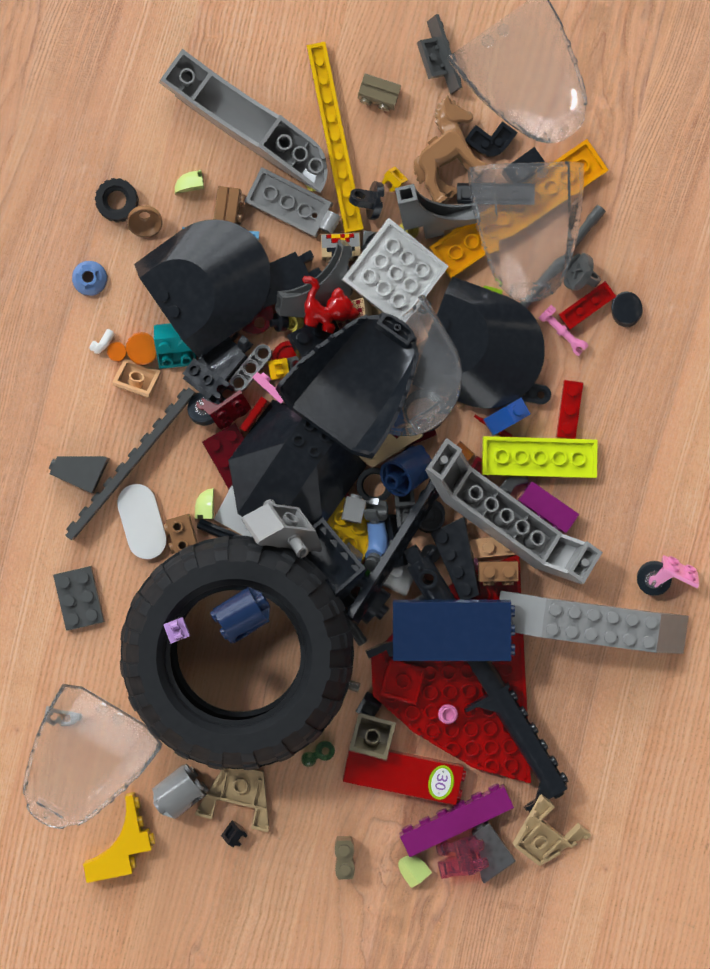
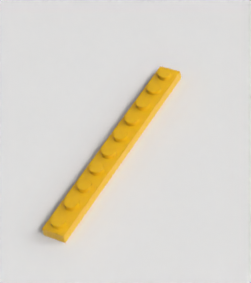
[307,42,364,233]

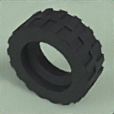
[95,178,139,222]

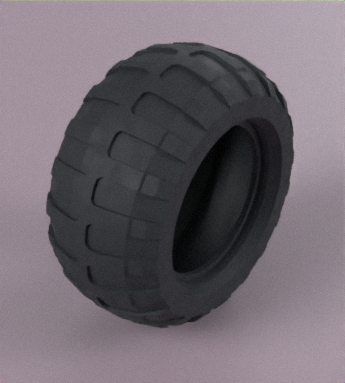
[120,535,354,770]

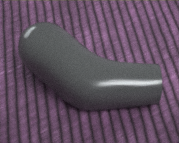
[500,476,528,495]

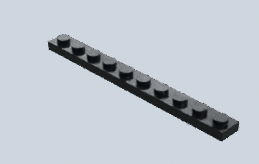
[346,479,439,625]

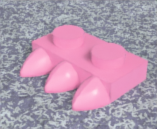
[252,372,284,404]

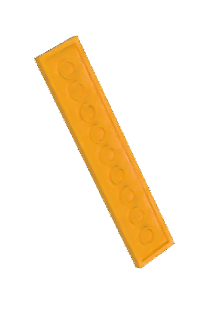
[429,139,608,279]

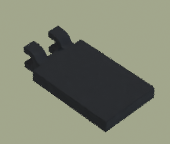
[262,250,321,310]
[183,333,253,402]

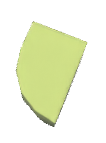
[175,170,205,194]
[195,488,214,519]
[398,856,432,888]

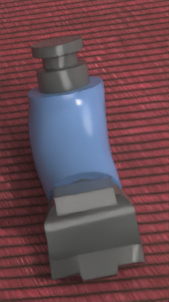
[363,498,389,571]

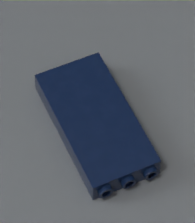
[393,600,515,661]

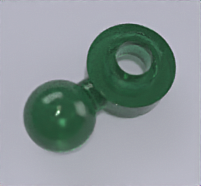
[301,741,335,767]

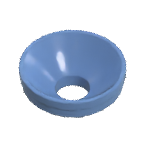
[72,261,107,296]

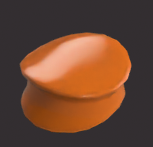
[126,332,157,365]

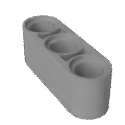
[230,344,272,392]

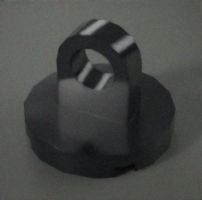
[349,181,385,220]

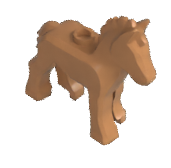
[414,95,490,203]

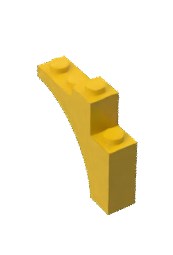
[83,792,155,883]

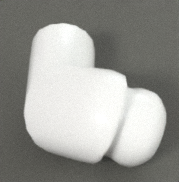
[89,329,115,354]

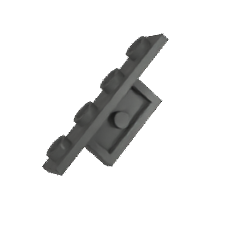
[417,14,462,94]

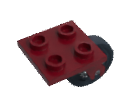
[187,390,252,430]

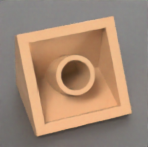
[112,358,161,399]

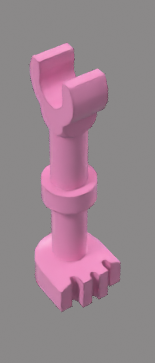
[539,305,588,356]

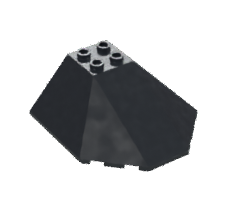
[228,400,367,526]

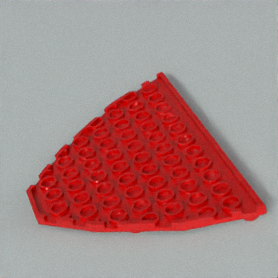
[371,555,531,783]

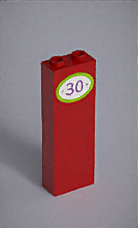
[343,741,466,805]

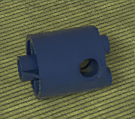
[380,445,432,496]
[210,587,270,644]

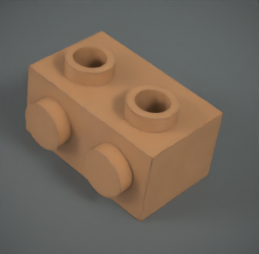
[164,514,198,554]
[477,561,518,585]

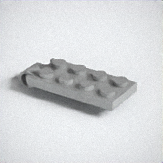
[244,167,341,238]

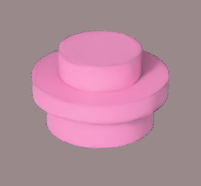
[438,704,458,724]

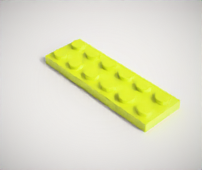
[482,436,598,478]

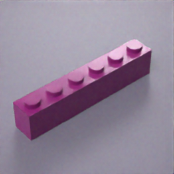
[399,783,514,857]

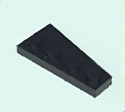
[431,517,481,600]

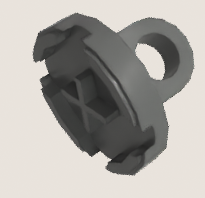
[563,253,601,291]

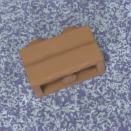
[213,186,245,225]

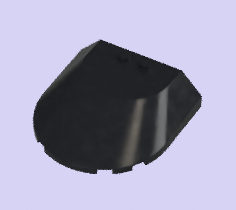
[134,219,272,359]
[413,276,545,409]

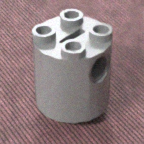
[152,764,209,819]

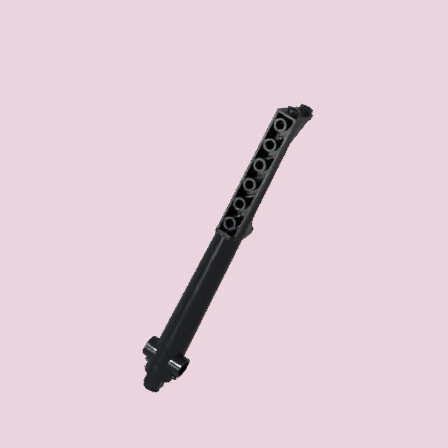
[403,544,569,813]

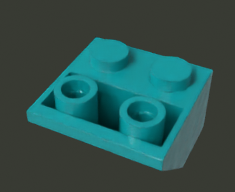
[154,323,197,369]

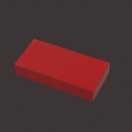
[240,396,268,432]

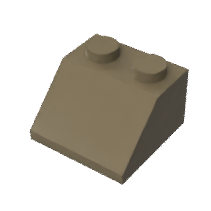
[349,713,396,760]

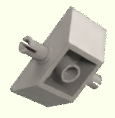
[241,499,322,558]

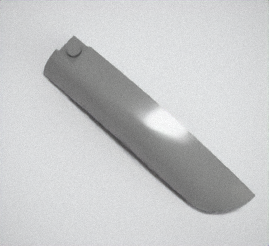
[159,49,328,193]

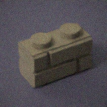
[358,73,401,112]

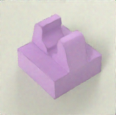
[164,617,190,643]

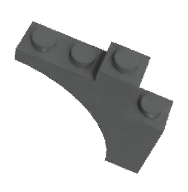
[395,184,481,239]
[275,240,353,317]

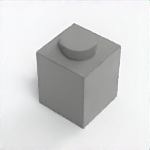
[341,494,366,524]

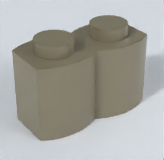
[335,836,355,880]

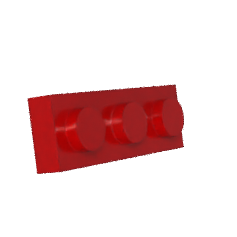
[558,281,616,330]
[556,380,583,439]

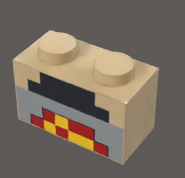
[321,233,360,263]

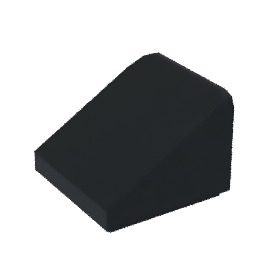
[355,691,382,717]

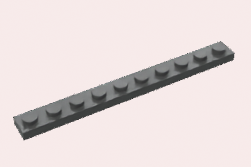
[65,388,196,540]

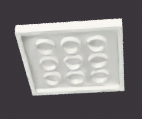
[342,218,449,323]

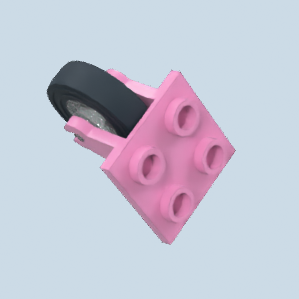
[637,555,699,596]

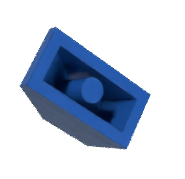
[483,398,531,436]

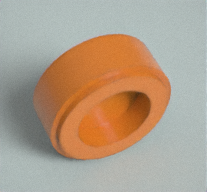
[107,342,127,362]

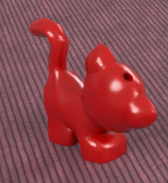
[302,276,359,334]

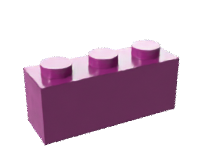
[517,481,579,533]

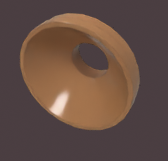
[127,206,162,237]

